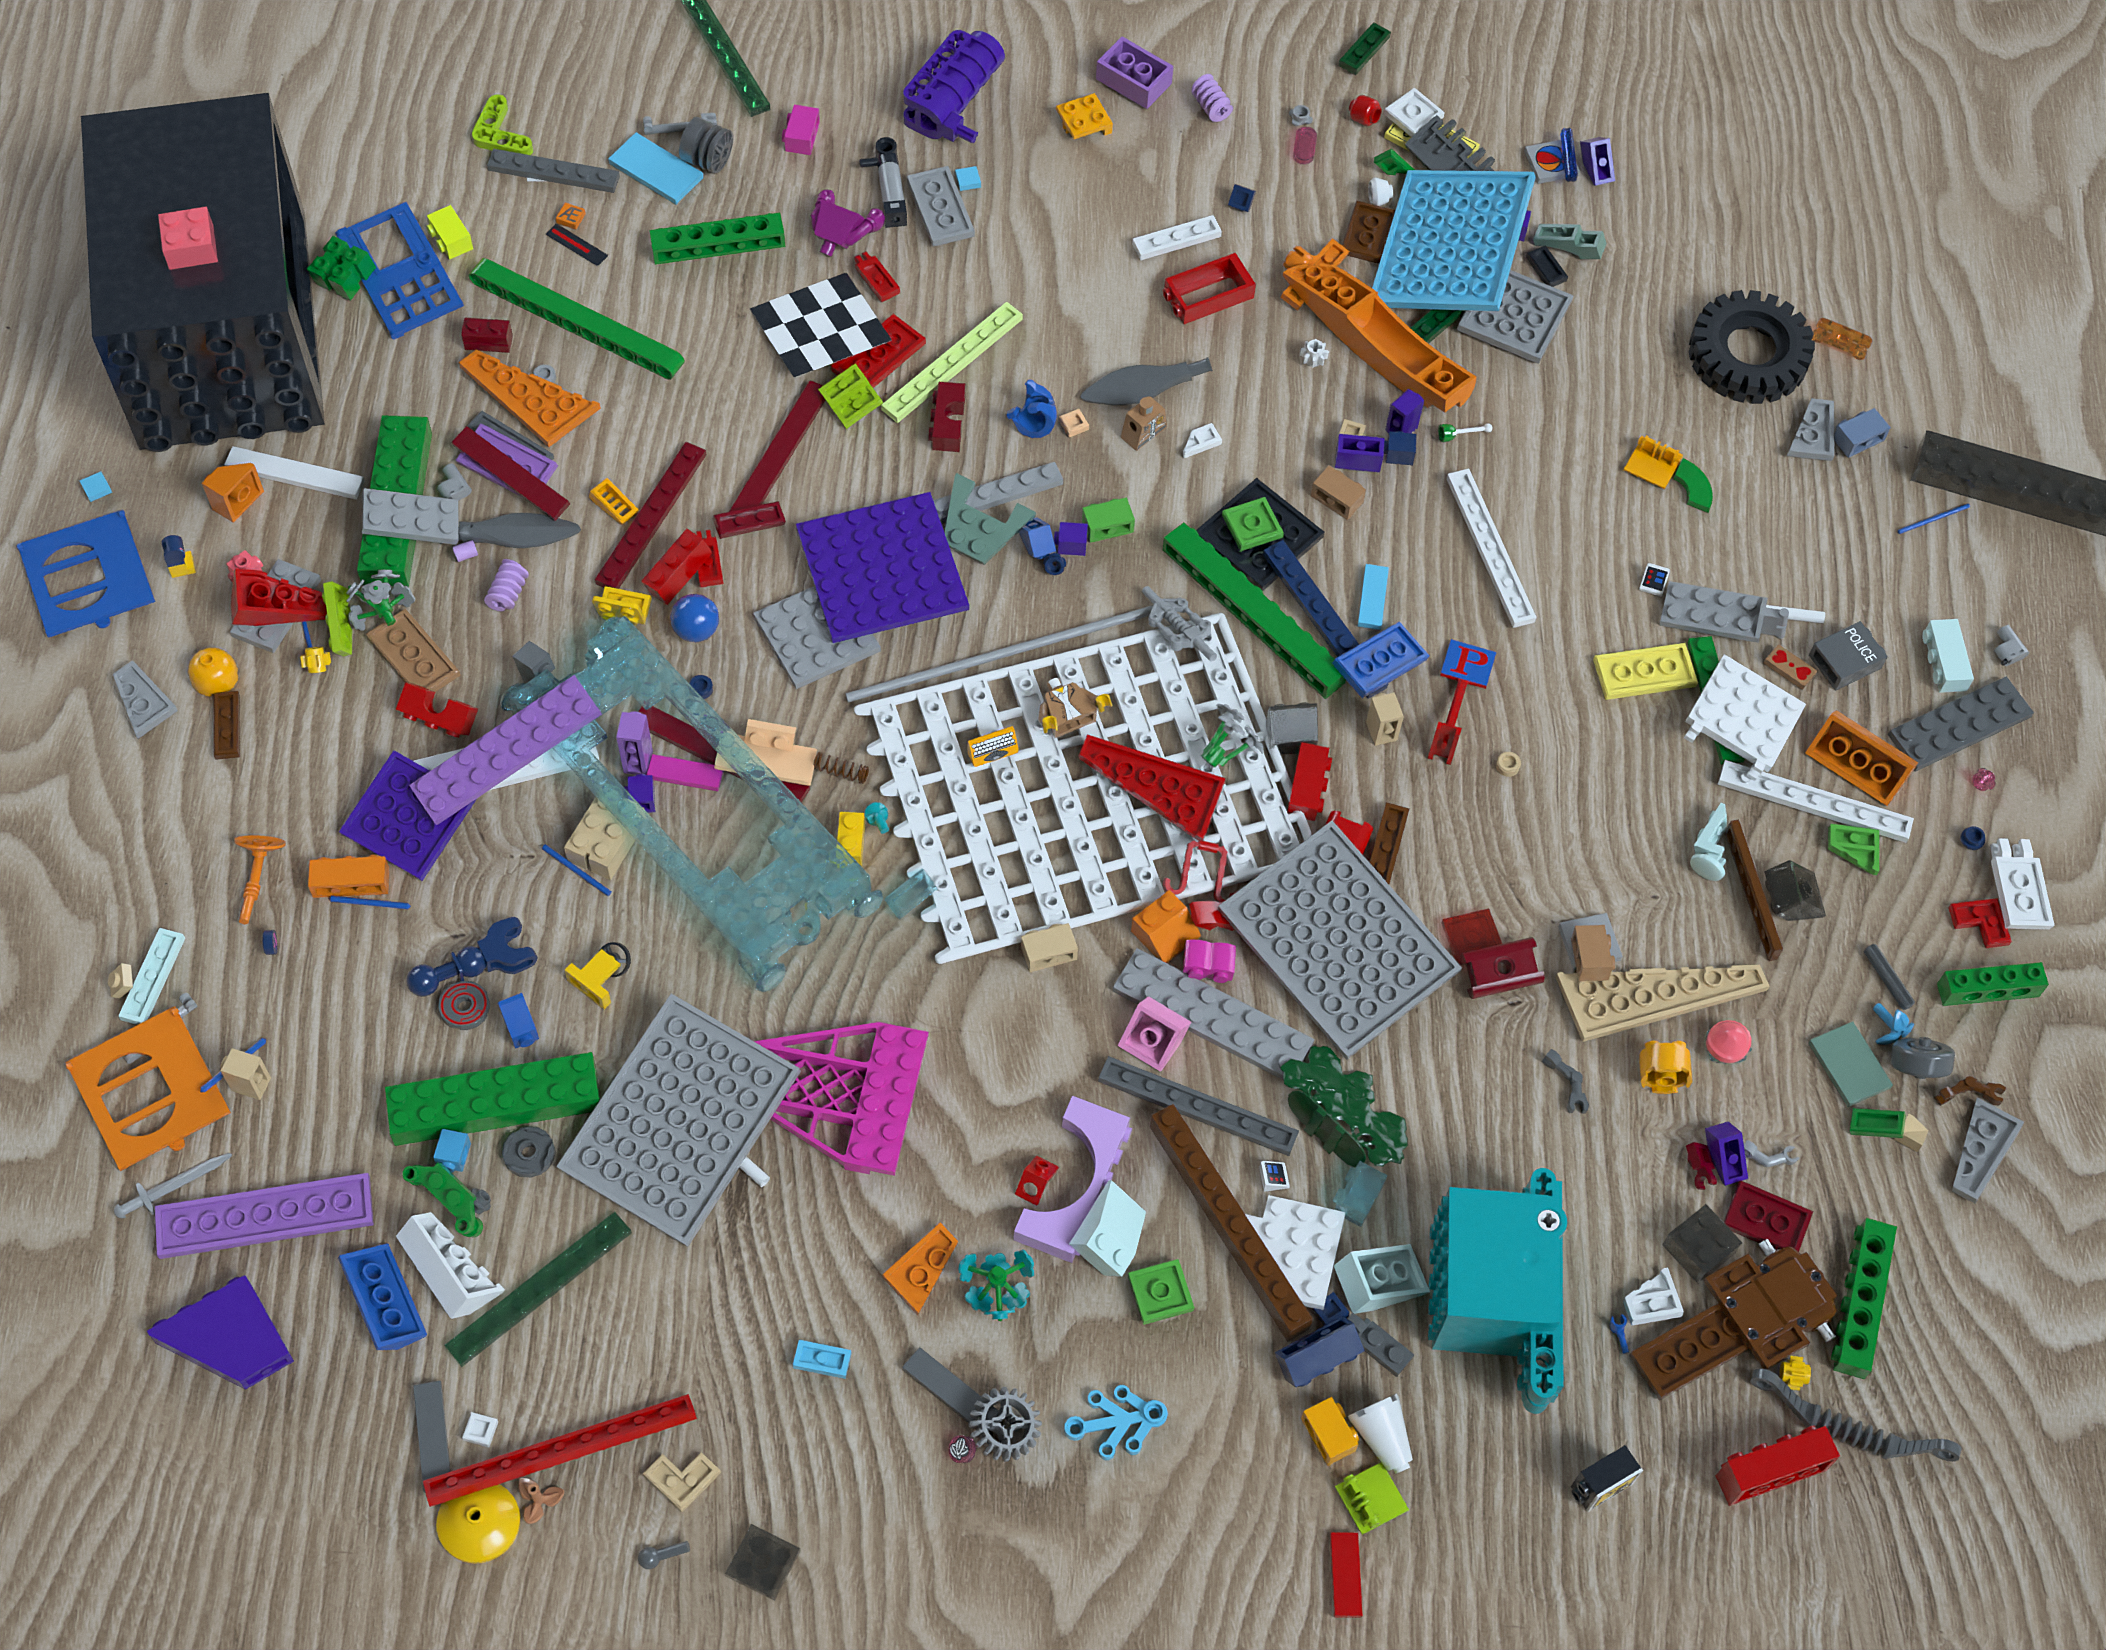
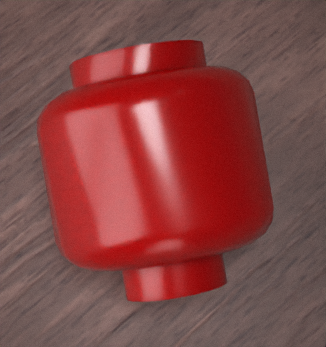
[1349,95,1382,126]

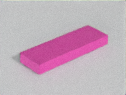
[647,754,724,791]

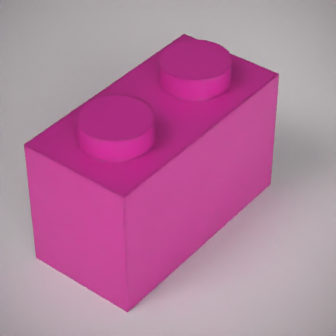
[782,104,820,155]

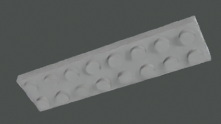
[1113,948,1315,1080]

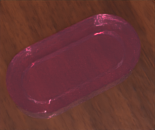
[1293,127,1317,164]

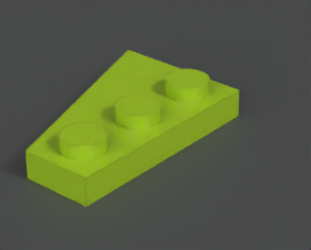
[322,581,353,657]

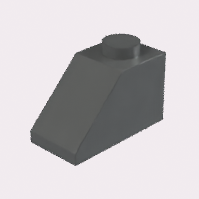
[512,641,555,688]

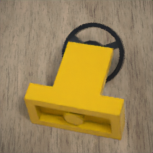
[565,942,631,1010]

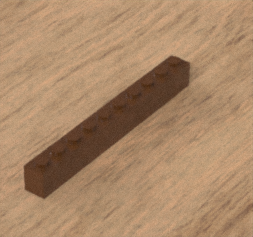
[1150,1104,1313,1342]

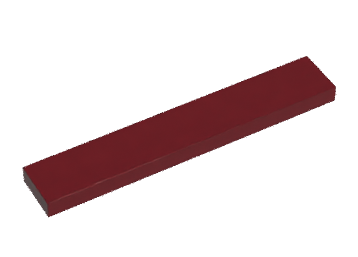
[451,426,570,521]

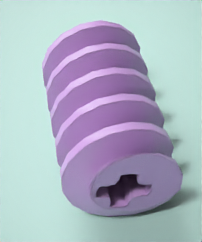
[1191,74,1233,122]
[484,559,529,611]

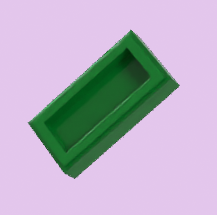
[1849,1108,1906,1138]

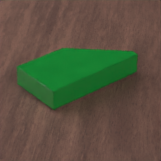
[1374,149,1415,175]

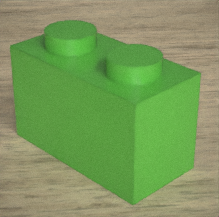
[1082,497,1135,543]

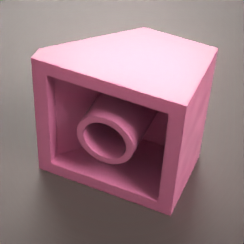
[1118,997,1191,1072]

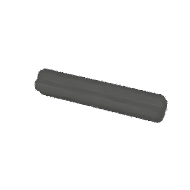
[1864,944,1915,1010]

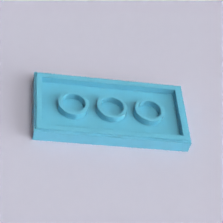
[608,132,704,204]

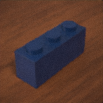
[1274,1316,1365,1387]

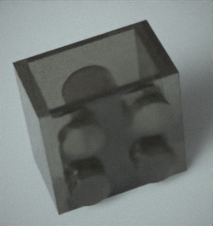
[1662,1204,1742,1284]

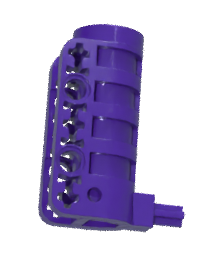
[903,30,1005,143]

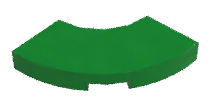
[1674,458,1713,513]

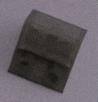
[1266,702,1318,756]

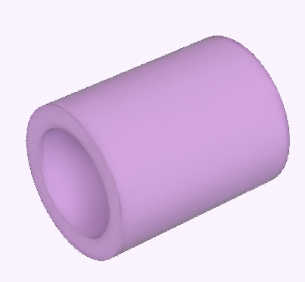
[452,540,478,562]

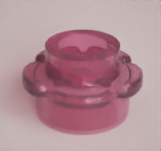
[1972,768,1996,791]

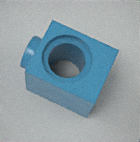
[433,1129,471,1173]

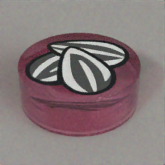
[949,1435,976,1463]

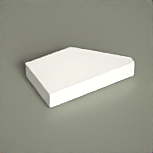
[1183,423,1222,458]

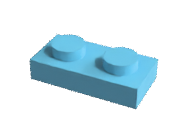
[793,1340,852,1379]

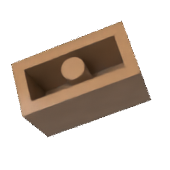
[1311,466,1366,520]
[1571,925,1615,981]

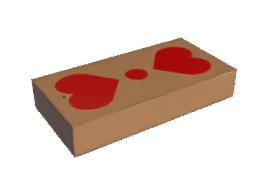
[1764,644,1817,690]

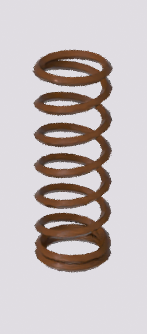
[813,752,869,784]

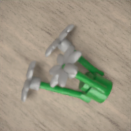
[1200,703,1264,768]

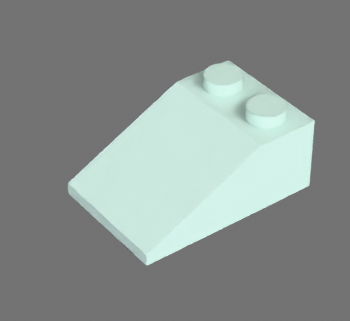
[1069,1180,1146,1277]
[1334,1244,1430,1314]

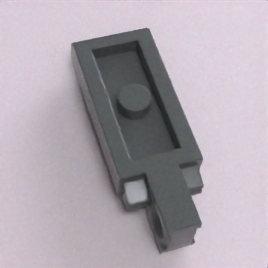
[1347,1313,1414,1377]

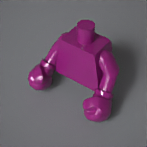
[810,189,885,257]

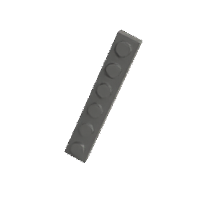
[487,149,620,193]

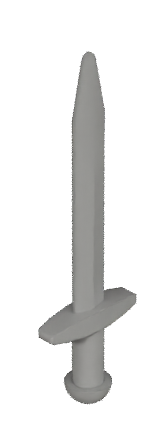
[114,1153,232,1219]

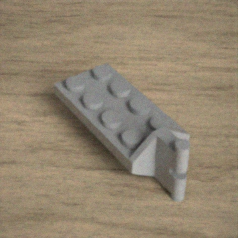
[1660,581,1789,643]

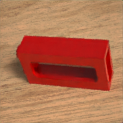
[1162,252,1256,324]

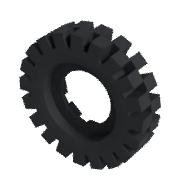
[1688,290,1815,404]

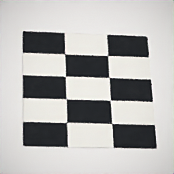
[750,273,892,378]

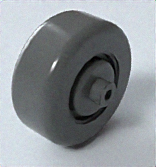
[1891,1037,1955,1079]

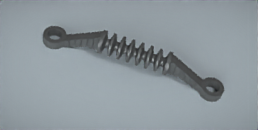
[1751,1369,1962,1462]

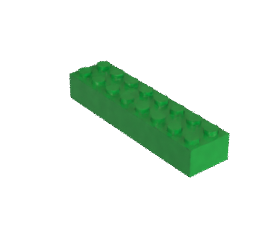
[357,415,432,587]
[385,1052,601,1146]

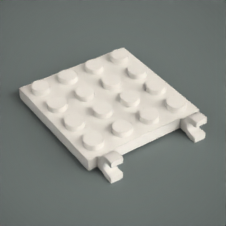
[1684,654,1806,781]

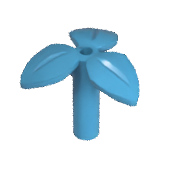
[1873,1003,1914,1045]

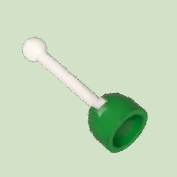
[1438,423,1492,442]

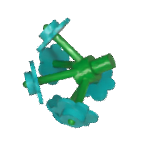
[958,1249,1034,1322]

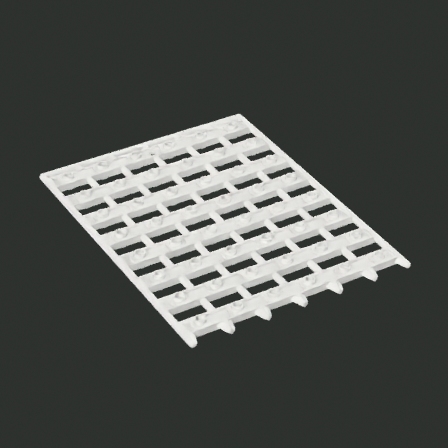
[854,613,1312,964]

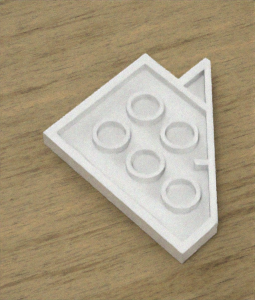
[1245,1195,1345,1310]

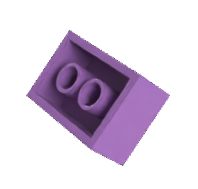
[1096,37,1173,109]

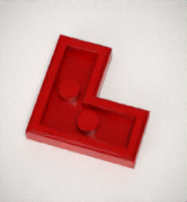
[1948,898,2012,948]

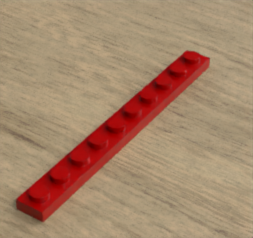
[423,1394,697,1507]

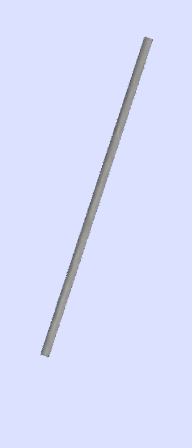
[845,597,1181,703]

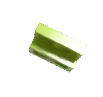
[818,364,883,429]

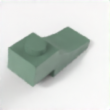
[1533,224,1607,259]

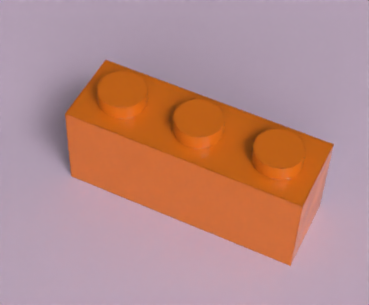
[308,855,389,898]

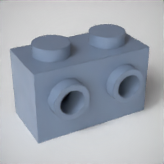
[1834,408,1891,458]

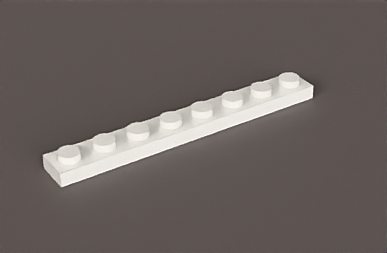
[1447,469,1536,628]
[1718,760,1914,843]

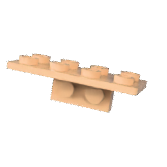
[714,719,817,785]

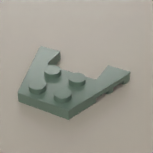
[945,473,1036,565]

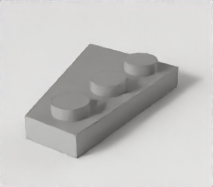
[1787,398,1834,461]
[113,660,178,739]

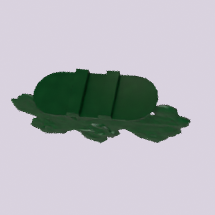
[1280,1046,1408,1168]

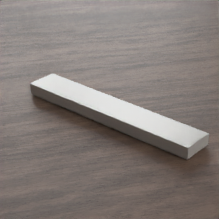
[224,446,365,500]

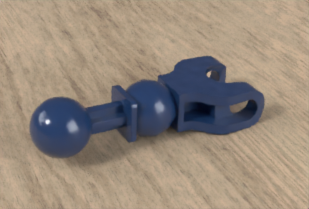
[406,917,538,997]

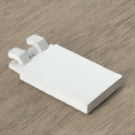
[1990,839,2054,929]

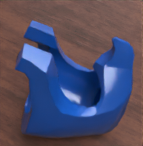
[1006,380,1057,438]

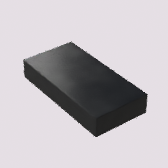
[1526,245,1568,287]

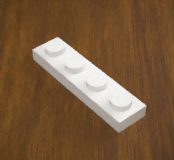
[1132,215,1222,260]

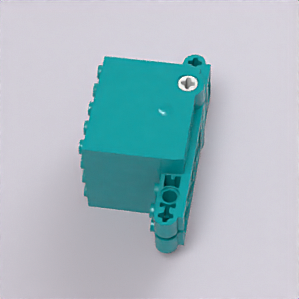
[1428,1168,1567,1414]

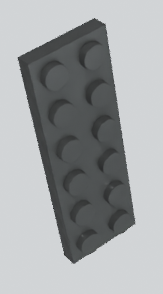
[1888,676,2034,772]

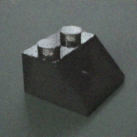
[1764,860,1826,921]

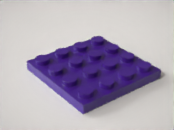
[339,750,477,881]

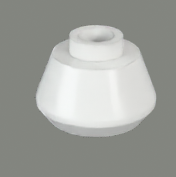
[1368,177,1393,206]

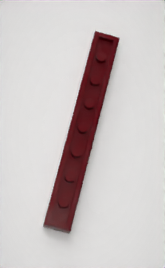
[729,380,826,512]
[638,702,810,808]

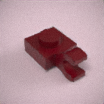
[1686,1142,1717,1190]

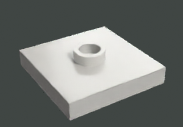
[1384,88,1445,137]

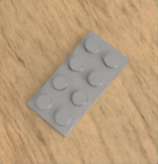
[907,166,975,247]
[362,488,458,545]
[230,559,321,653]

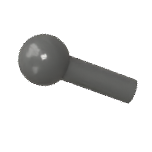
[638,1541,690,1569]

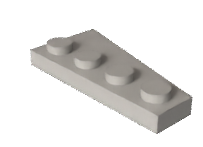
[1952,1098,2024,1204]

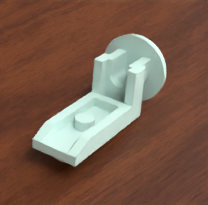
[1690,803,1727,881]

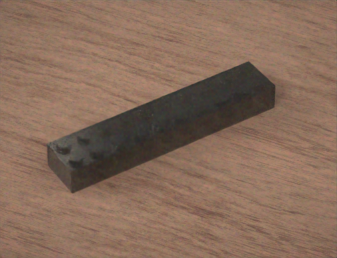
[1910,430,2106,536]

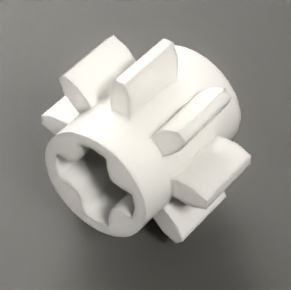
[1300,339,1329,368]

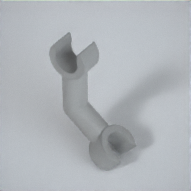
[1744,1140,1799,1167]

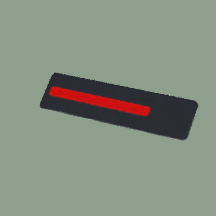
[546,224,608,266]

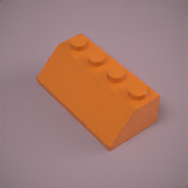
[1805,710,1918,806]

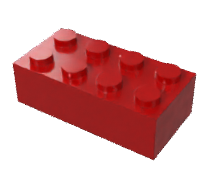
[1715,1425,1840,1506]

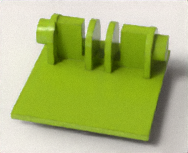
[1335,1463,1409,1535]

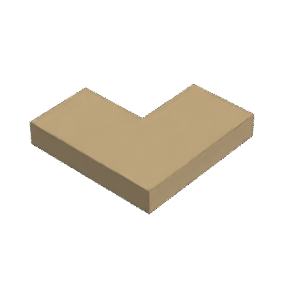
[643,1452,721,1512]

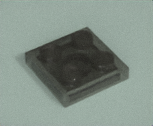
[725,1524,801,1601]

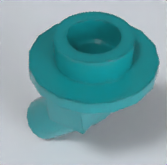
[864,802,889,834]

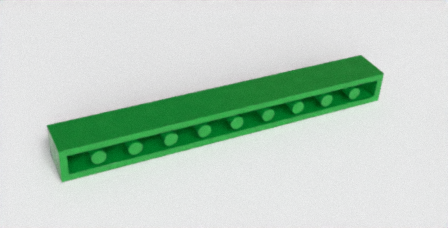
[1162,522,1346,699]

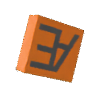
[556,202,586,230]

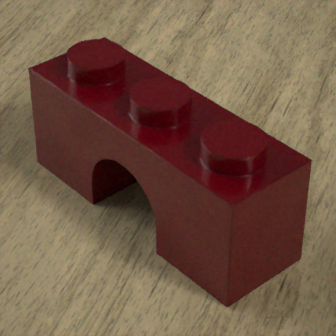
[928,381,966,452]

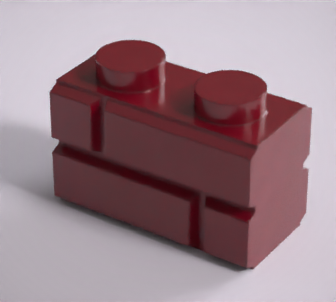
[461,317,513,353]

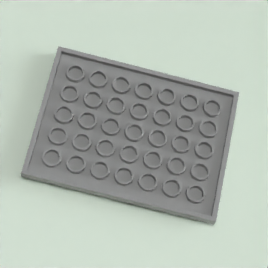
[1218,821,1462,1060]
[556,994,801,1247]

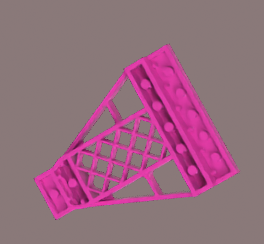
[754,1022,929,1176]

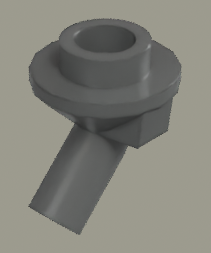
[471,1188,491,1214]

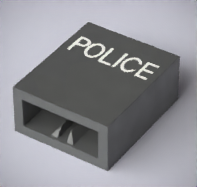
[1809,621,1888,691]

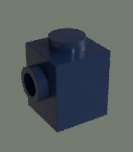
[1384,431,1416,466]

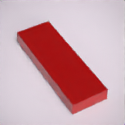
[1330,1532,1363,1618]

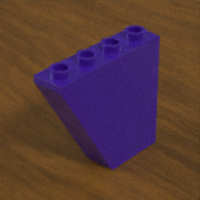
[147,1275,294,1390]

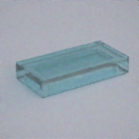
[884,868,938,919]

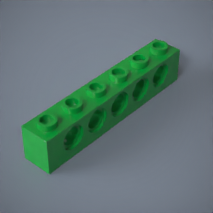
[649,212,786,265]
[1831,1218,1897,1379]

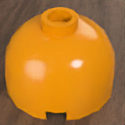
[188,648,238,696]

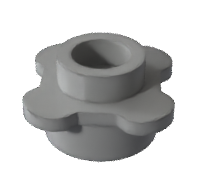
[1289,105,1313,126]

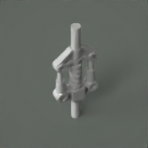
[1142,586,1217,662]

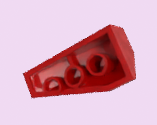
[231,569,327,626]

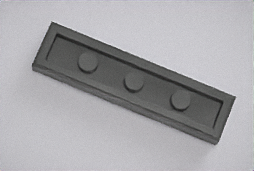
[467,411,554,460]
[902,1347,998,1432]
[413,1381,451,1493]

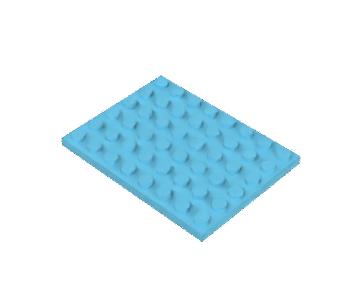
[1372,170,1535,311]

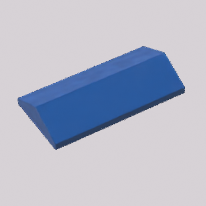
[338,1243,427,1350]

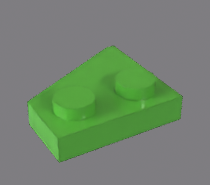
[1828,824,1879,876]

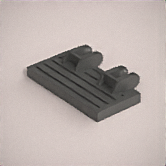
[1405,115,1495,171]

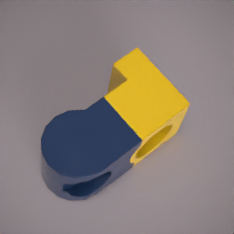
[161,535,196,578]

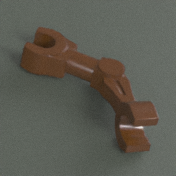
[1934,1076,2006,1106]

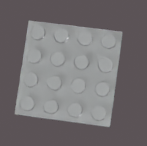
[1457,270,1573,364]
[753,586,881,689]

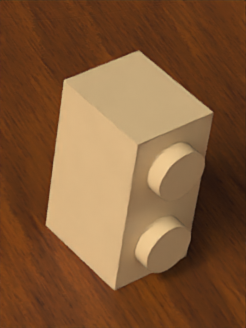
[1366,692,1404,746]
[1021,923,1078,972]
[220,1048,271,1100]

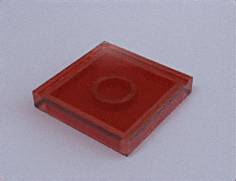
[1441,908,1503,966]

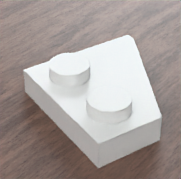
[1623,1268,1684,1326]

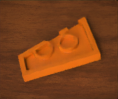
[882,1222,958,1315]

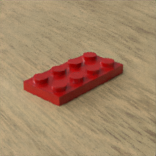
[831,313,926,388]

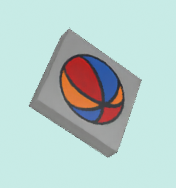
[1524,139,1580,184]

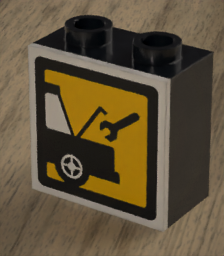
[1571,1445,1643,1512]

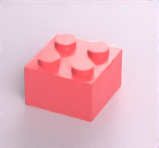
[158,207,218,270]

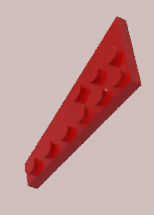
[1079,734,1226,841]

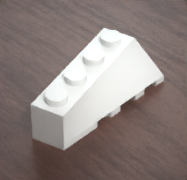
[396,1212,505,1319]

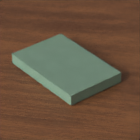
[1808,1022,1893,1107]

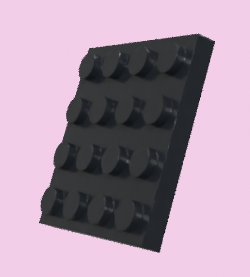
[1196,478,1325,591]

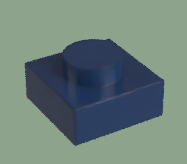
[1228,184,1256,212]
[1312,1292,1349,1326]

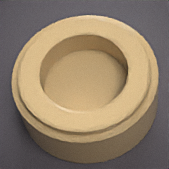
[1496,752,1521,777]

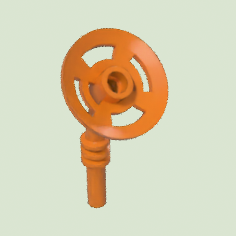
[234,835,286,925]

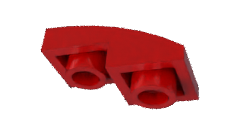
[1189,901,1235,931]

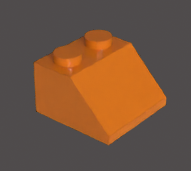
[202,463,264,523]
[1131,890,1201,963]

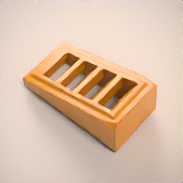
[589,478,639,525]

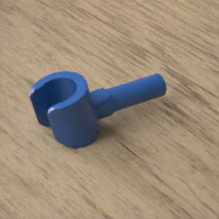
[1609,1314,1629,1354]

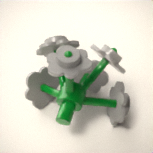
[346,568,415,631]

